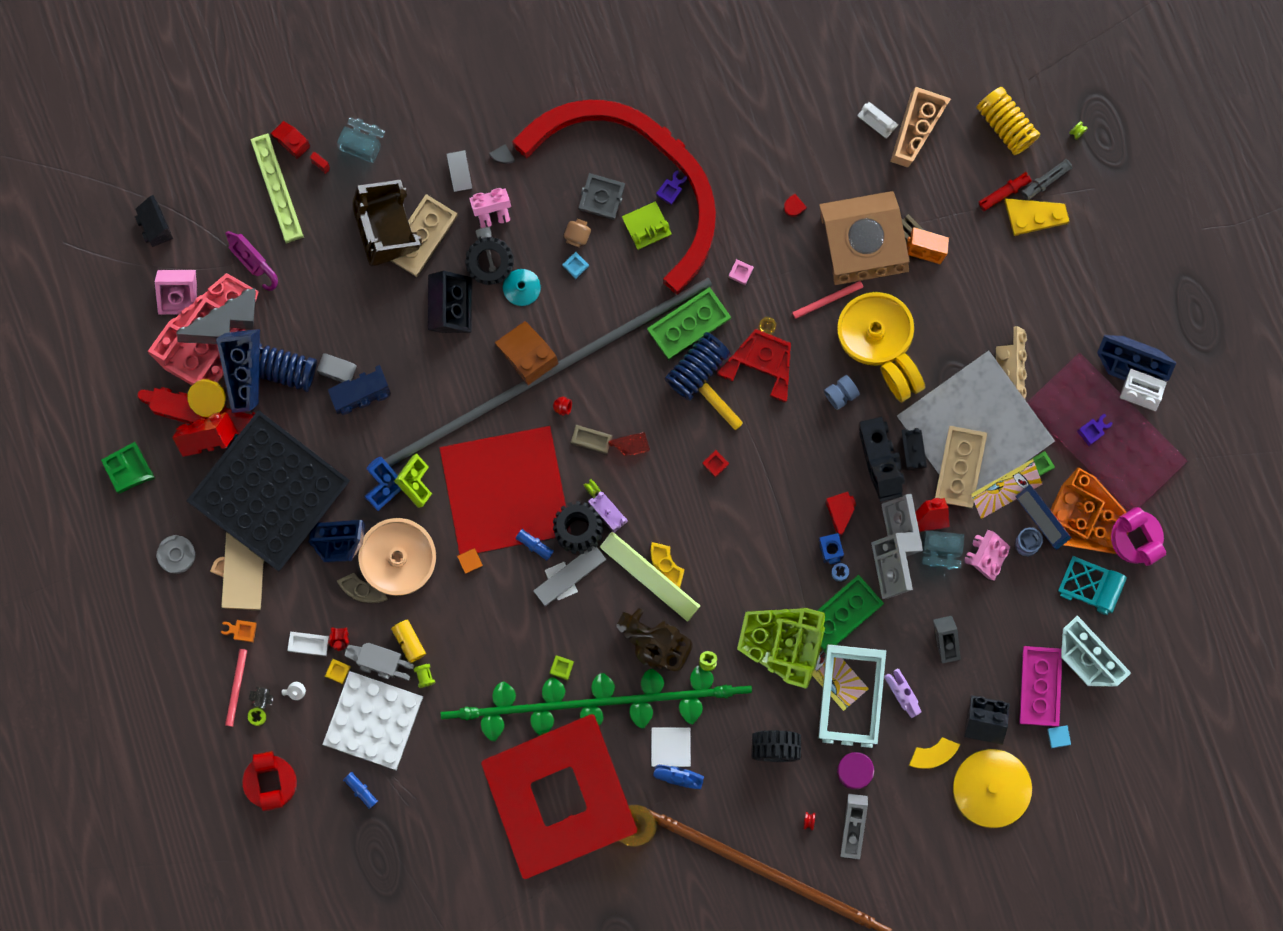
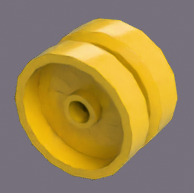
[880,353,925,403]

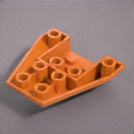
[1051,468,1129,555]

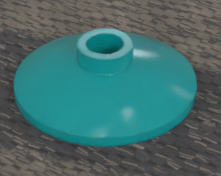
[503,269,541,306]

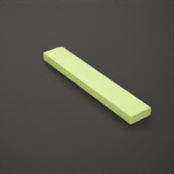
[250,134,304,243]
[600,532,700,622]

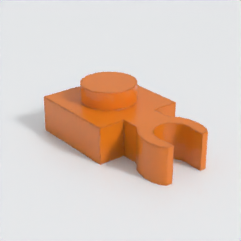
[221,620,257,643]

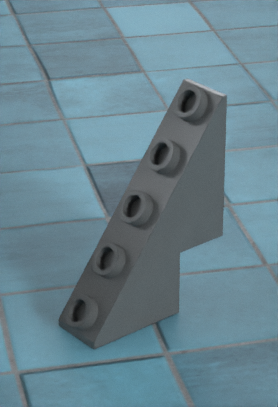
[176,288,256,344]

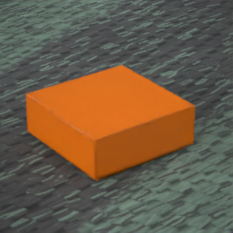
[457,548,483,574]

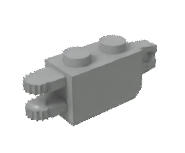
[344,643,414,681]

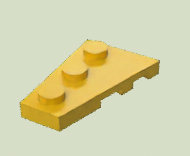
[1004,199,1070,236]

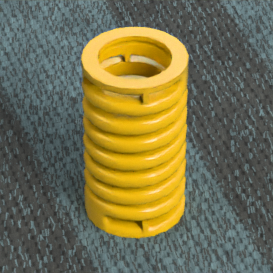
[976,87,1041,156]

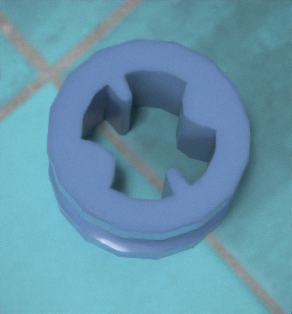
[831,563,849,582]

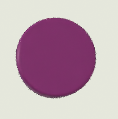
[837,752,874,790]

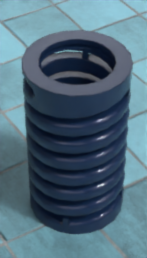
[664,332,731,401]
[259,343,317,392]

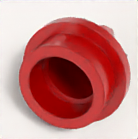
[553,396,572,416]

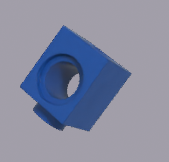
[819,533,844,565]

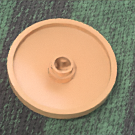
[358,518,436,596]

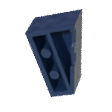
[328,365,391,415]

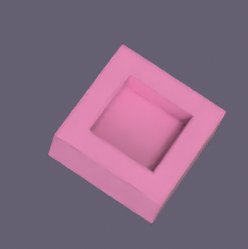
[728,259,754,285]

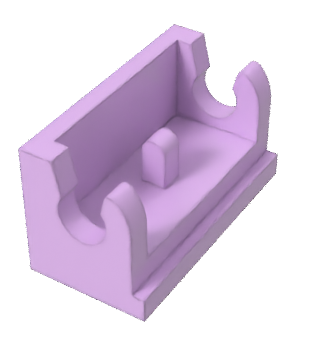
[588,492,628,533]

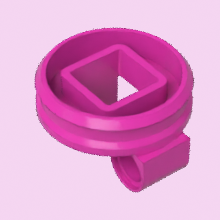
[1111,507,1166,566]

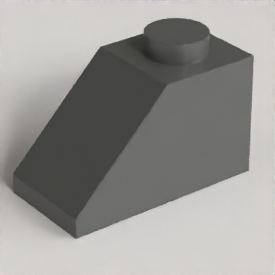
[933,616,961,664]

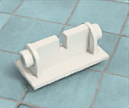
[857,102,898,139]

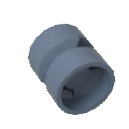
[824,375,860,410]
[1015,527,1043,557]

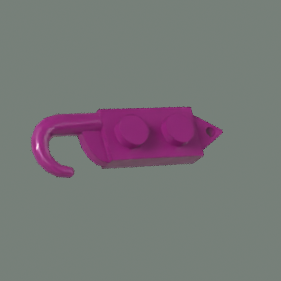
[225,231,278,291]

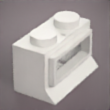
[1120,369,1167,411]

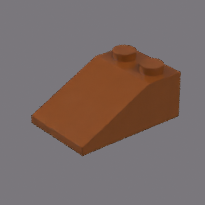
[495,321,559,385]

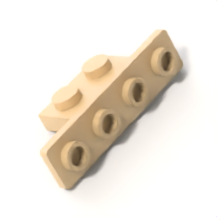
[996,326,1027,399]

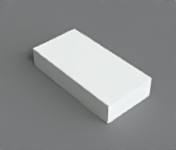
[287,632,329,656]

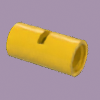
[391,620,426,663]

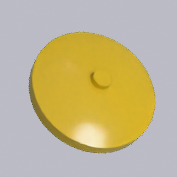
[838,292,914,365]
[953,749,1032,828]

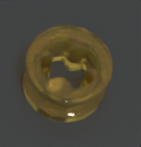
[759,317,776,335]

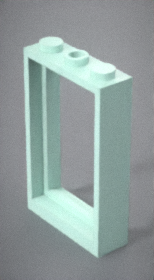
[818,645,886,748]

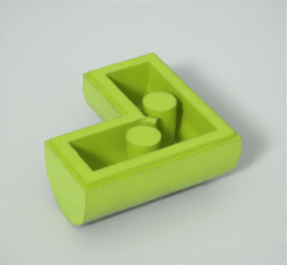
[394,454,432,508]

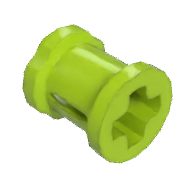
[414,664,436,688]

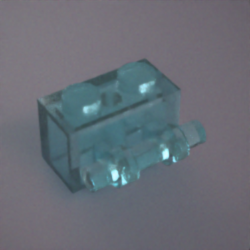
[337,117,385,163]
[922,530,964,569]

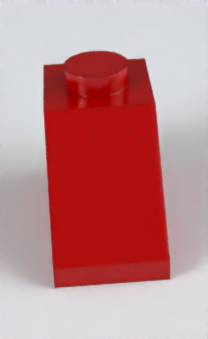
[270,121,310,159]
[825,491,856,537]
[915,498,950,532]

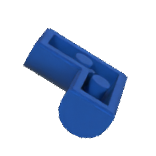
[364,457,401,511]

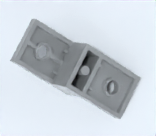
[871,494,923,599]

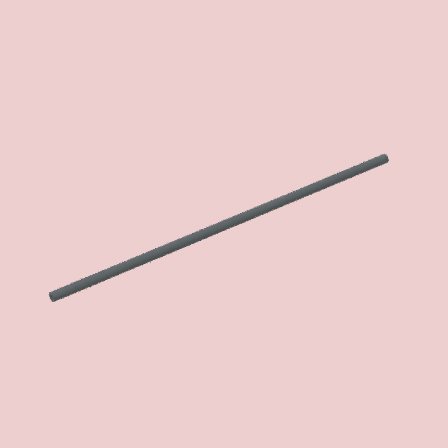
[384,278,713,467]

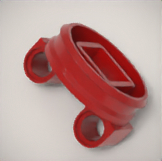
[242,751,297,811]

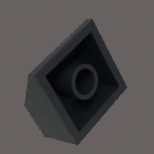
[135,195,173,247]

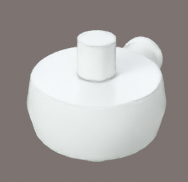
[282,682,306,700]

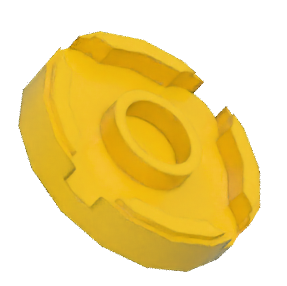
[188,379,226,417]

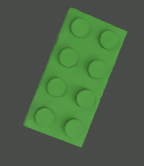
[647,287,731,361]

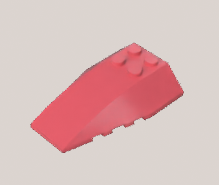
[148,273,259,385]

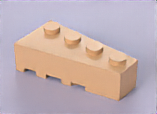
[890,87,951,167]

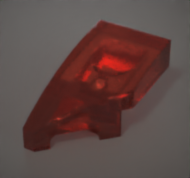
[608,432,650,456]

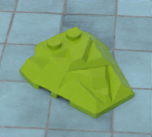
[737,608,825,688]

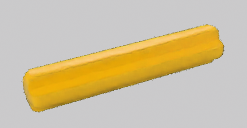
[699,383,743,430]

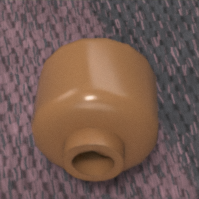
[564,218,591,248]

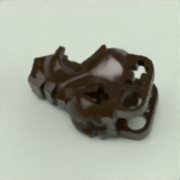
[616,608,693,672]

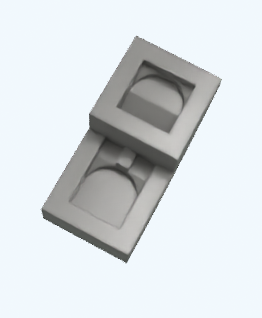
[447,150,472,192]

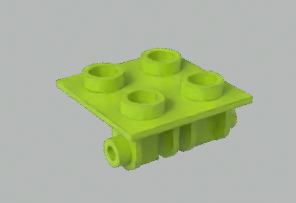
[622,201,672,250]

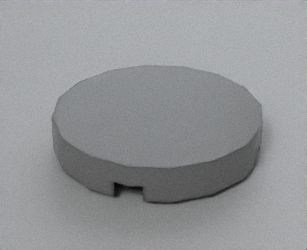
[156,535,196,574]

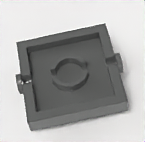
[578,173,625,220]

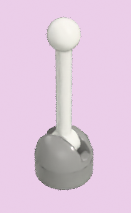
[476,227,496,272]

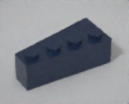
[216,329,260,413]

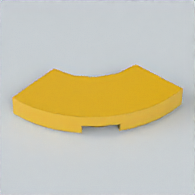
[651,542,684,588]
[909,737,960,769]

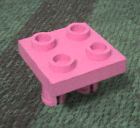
[469,188,511,228]
[965,530,1010,581]

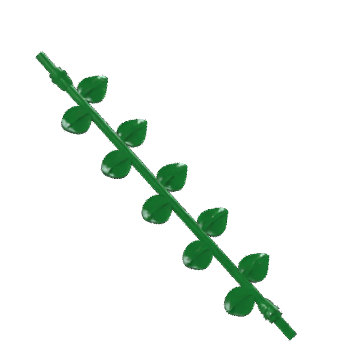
[441,665,752,741]

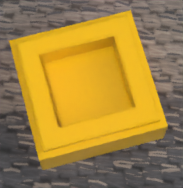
[325,659,351,684]

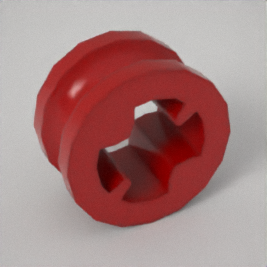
[803,812,815,831]

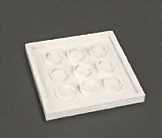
[323,671,423,771]

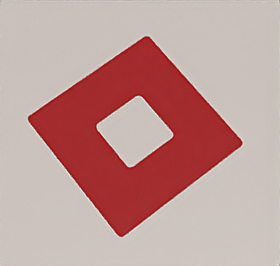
[481,714,637,879]

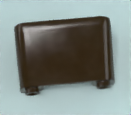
[352,180,422,266]

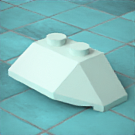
[1061,616,1131,687]

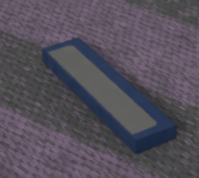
[1015,484,1072,550]

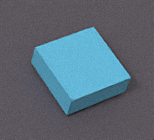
[562,252,589,279]
[1047,725,1071,748]

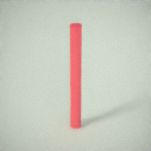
[792,281,863,319]
[225,649,247,727]

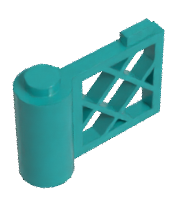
[1058,556,1127,615]

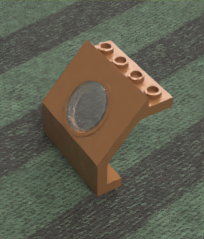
[819,191,910,285]

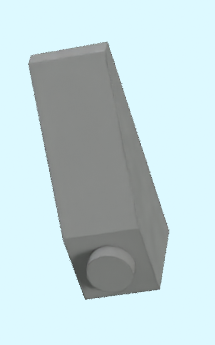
[840,794,868,859]

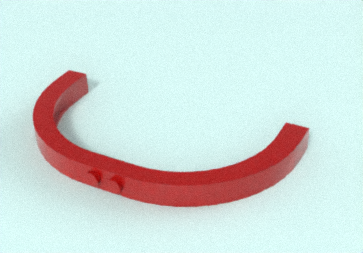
[512,100,716,295]

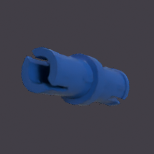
[515,529,554,561]
[343,772,378,809]

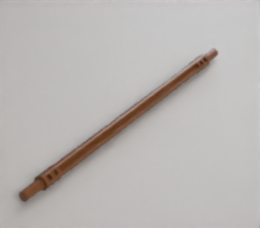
[641,807,892,931]

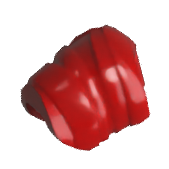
[328,628,349,651]

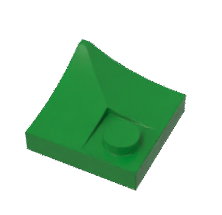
[101,442,155,494]

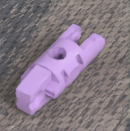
[884,669,921,718]

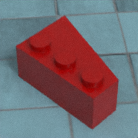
[172,412,237,457]

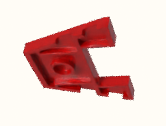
[717,329,791,403]

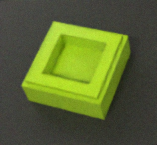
[549,655,574,680]

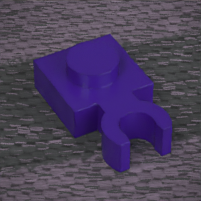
[656,170,687,206]
[1077,414,1113,446]

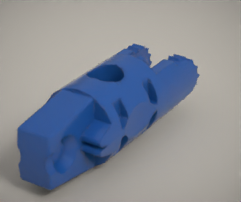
[653,764,704,789]

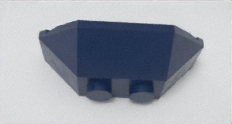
[1097,335,1176,386]
[308,520,365,563]

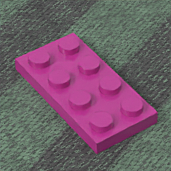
[1019,646,1062,727]

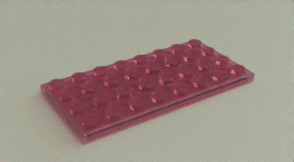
[1027,353,1188,511]

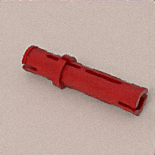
[978,172,1032,212]

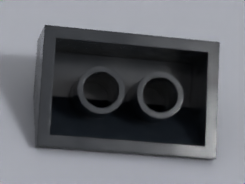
[428,271,472,333]

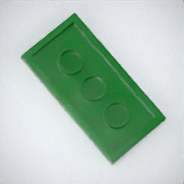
[817,575,884,654]

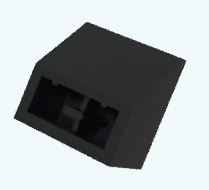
[964,695,1010,745]

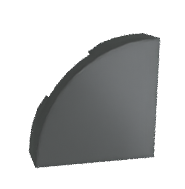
[489,144,515,164]

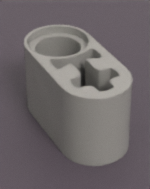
[316,354,357,382]

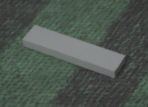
[533,546,606,607]

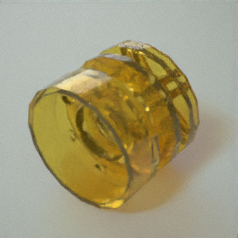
[619,805,657,846]

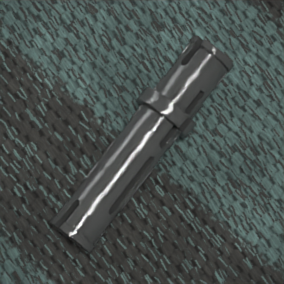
[1021,159,1073,201]

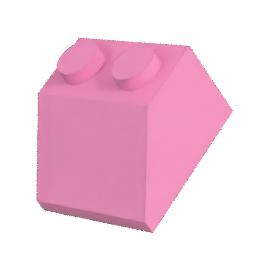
[155,270,197,315]

